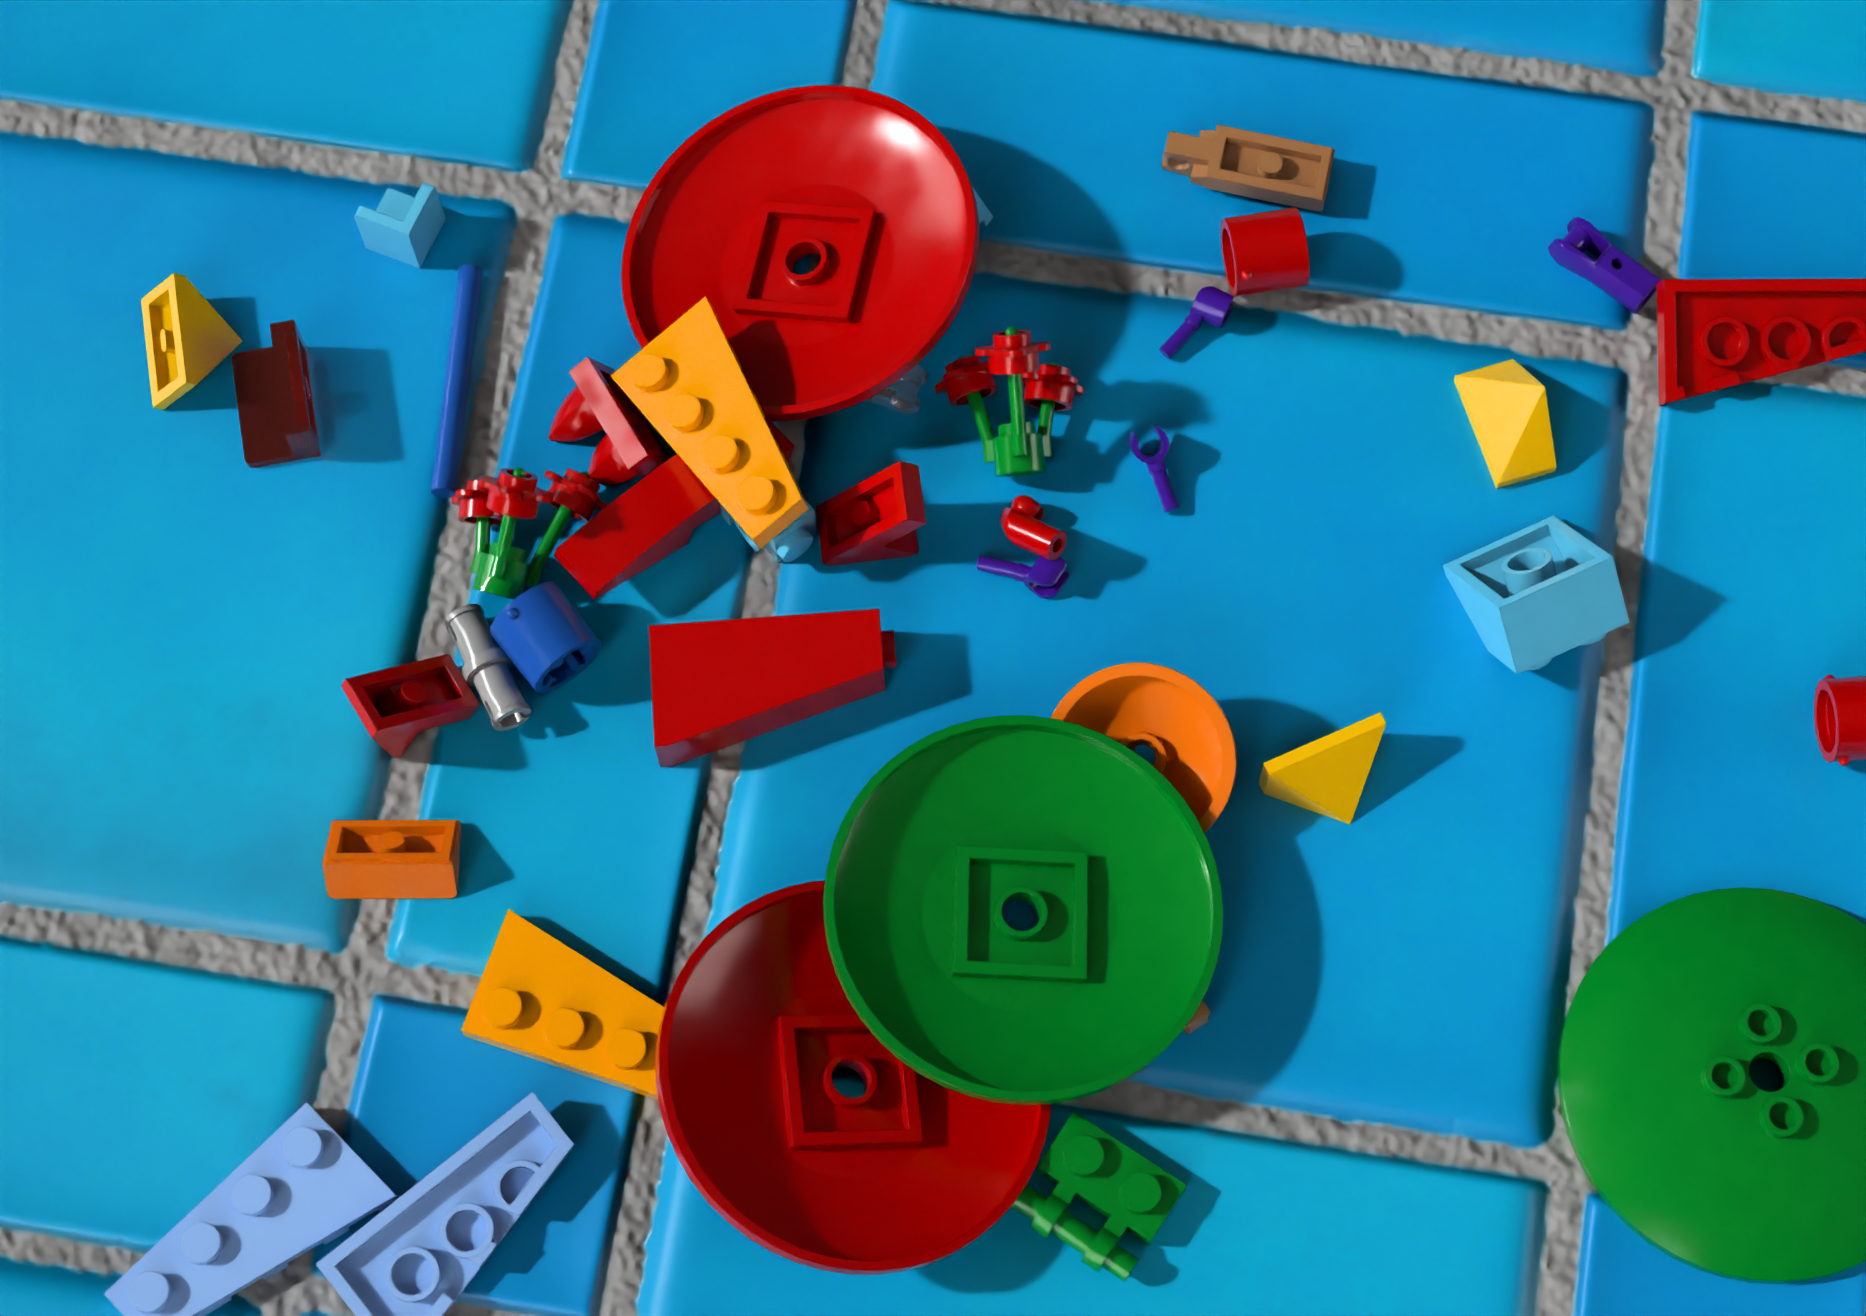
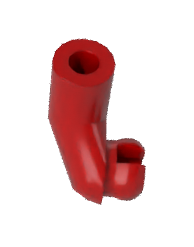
[1000,495,1067,561]

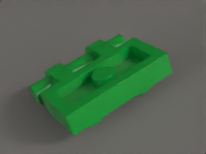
[1011,1111,1187,1282]

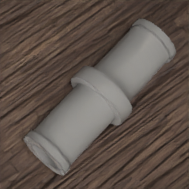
[444,604,532,731]

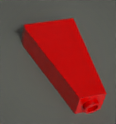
[649,609,896,767]

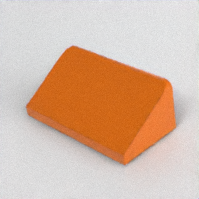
[322,820,461,899]

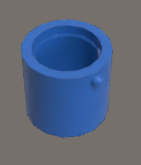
[490,582,602,694]

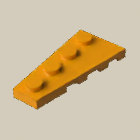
[611,296,809,550]
[461,909,664,1100]

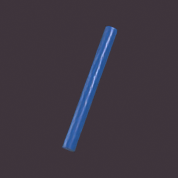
[431,264,483,498]

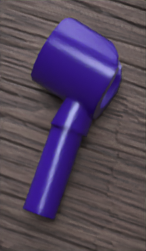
[1159,286,1233,359]
[1128,424,1179,513]
[977,555,1069,599]

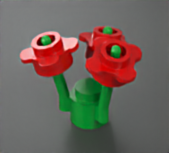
[934,327,1084,477]
[451,468,607,599]

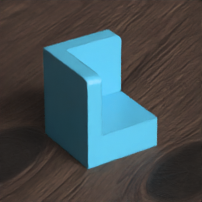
[354,183,446,269]

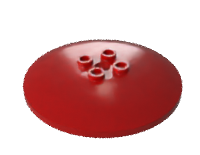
[621,85,979,421]
[655,880,1051,1275]

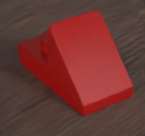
[816,461,926,566]
[341,654,480,759]

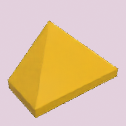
[141,273,243,410]
[1454,359,1557,489]
[1258,712,1386,825]

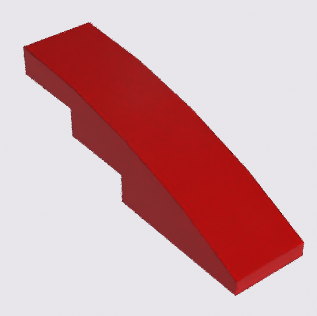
[554,421,795,600]

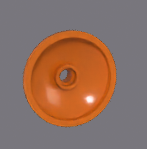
[1051,662,1237,833]

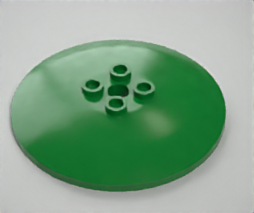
[823,715,1223,1105]
[1557,887,1866,1284]

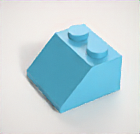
[1443,515,1629,674]

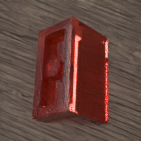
[232,320,321,468]

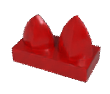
[549,357,669,485]

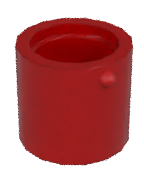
[1220,207,1310,297]
[1814,675,1866,766]

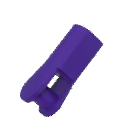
[1548,217,1662,315]

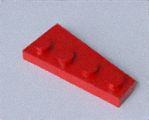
[1657,279,1866,406]

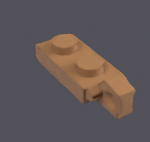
[1162,124,1335,212]

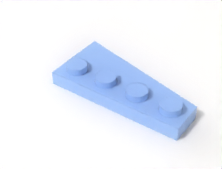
[316,1092,574,1316]
[104,1102,398,1316]

